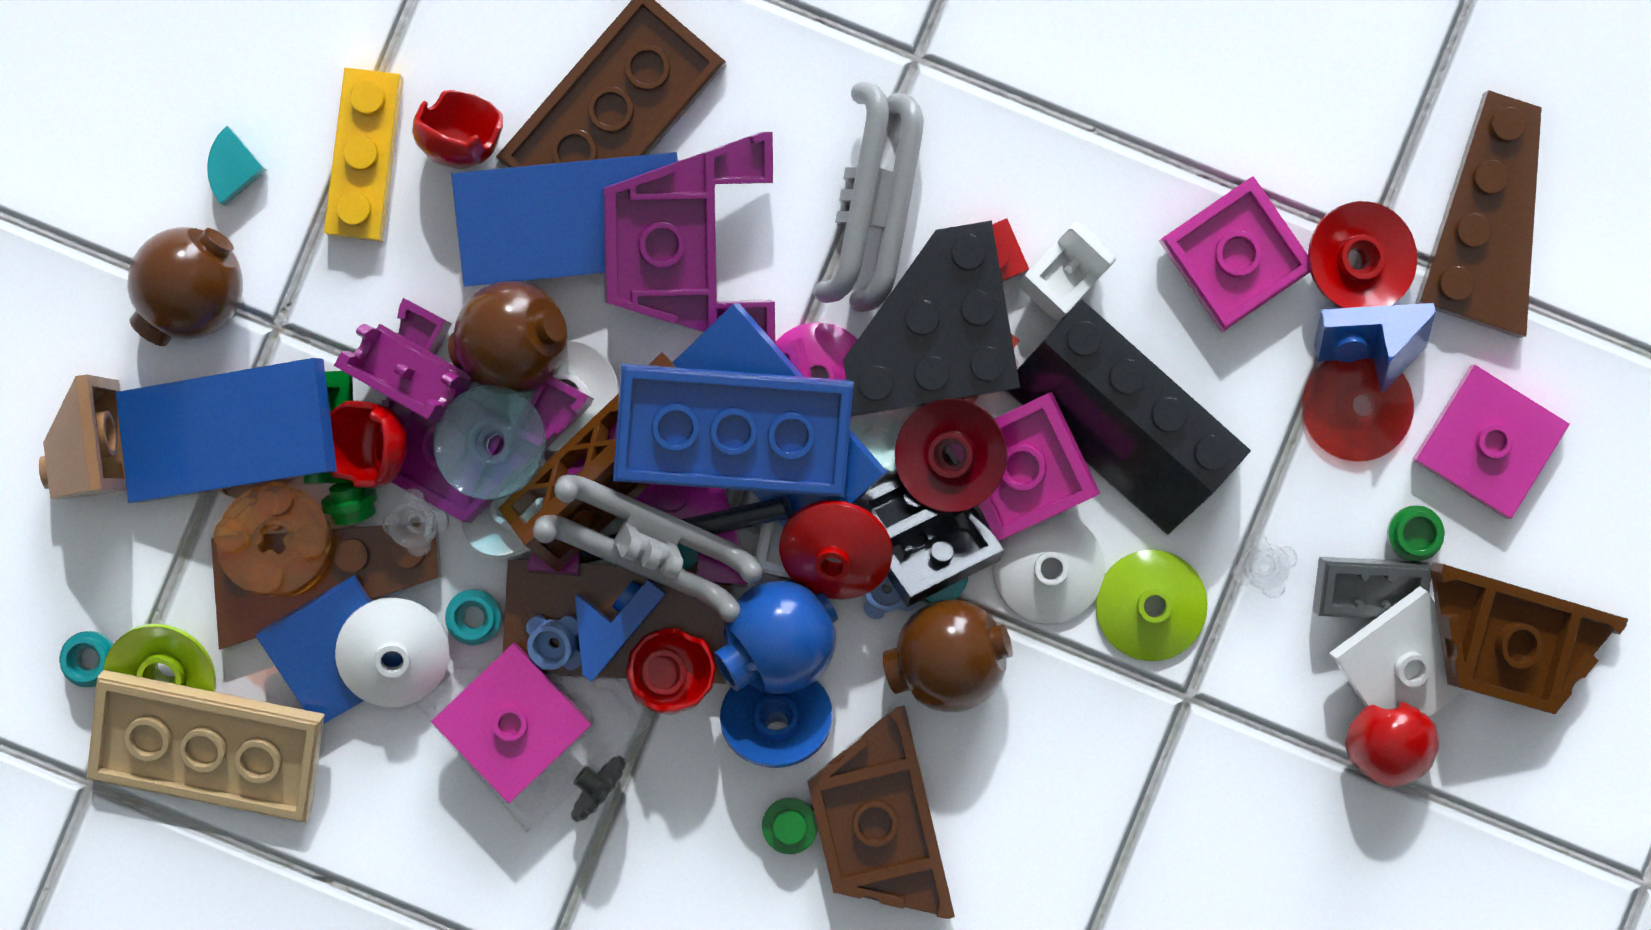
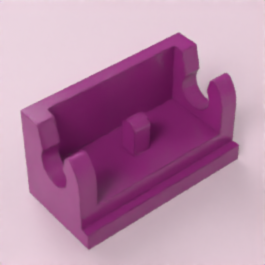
[334,324,473,427]

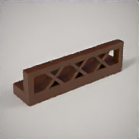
[498,352,676,572]

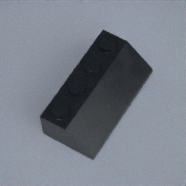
[1006,299,1251,535]

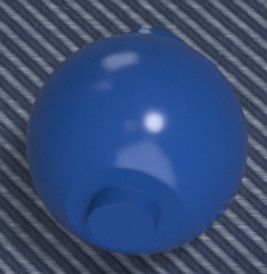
[713,581,838,694]

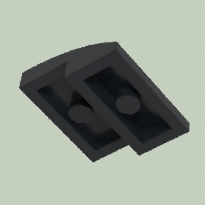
[854,453,1004,607]

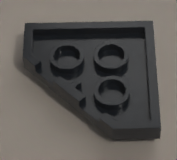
[843,220,1020,417]

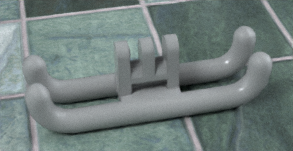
[814,82,924,312]
[533,475,763,623]

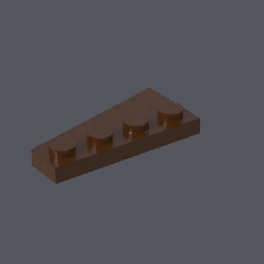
[1415,90,1542,338]
[211,521,442,650]

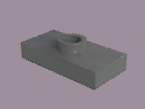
[1312,557,1431,619]

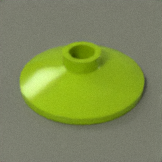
[1096,550,1208,661]
[104,624,216,692]

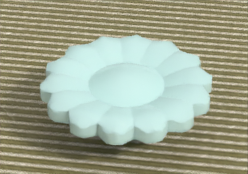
[850,412,905,474]

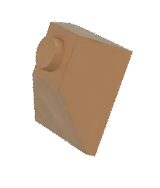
[39,374,127,499]

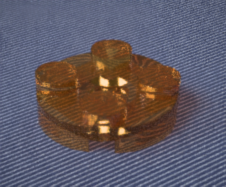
[214,482,333,598]

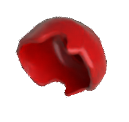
[412,90,503,169]
[330,401,408,488]
[625,628,716,715]
[1345,702,1439,787]

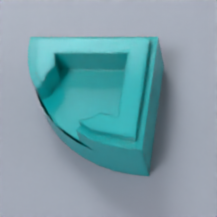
[207,125,267,206]

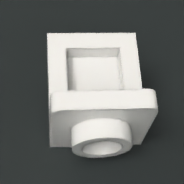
[1017,222,1116,322]

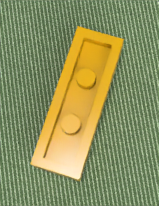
[324,67,403,242]

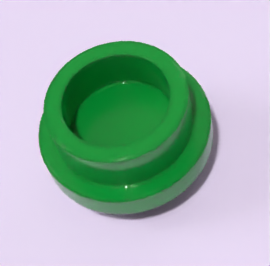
[321,482,378,526]
[1387,505,1445,561]
[762,797,818,854]

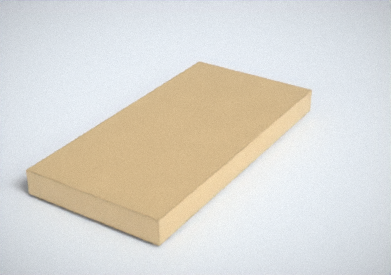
[86,670,325,823]

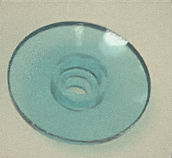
[434,385,546,500]

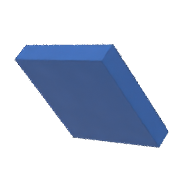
[256,575,403,724]

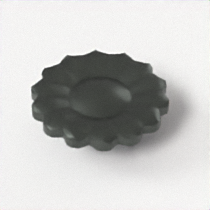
[570,755,626,822]

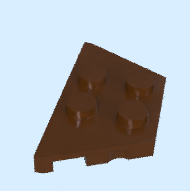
[1430,562,1628,714]
[807,704,955,919]

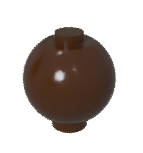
[127,227,243,346]
[448,281,568,394]
[883,599,1013,712]

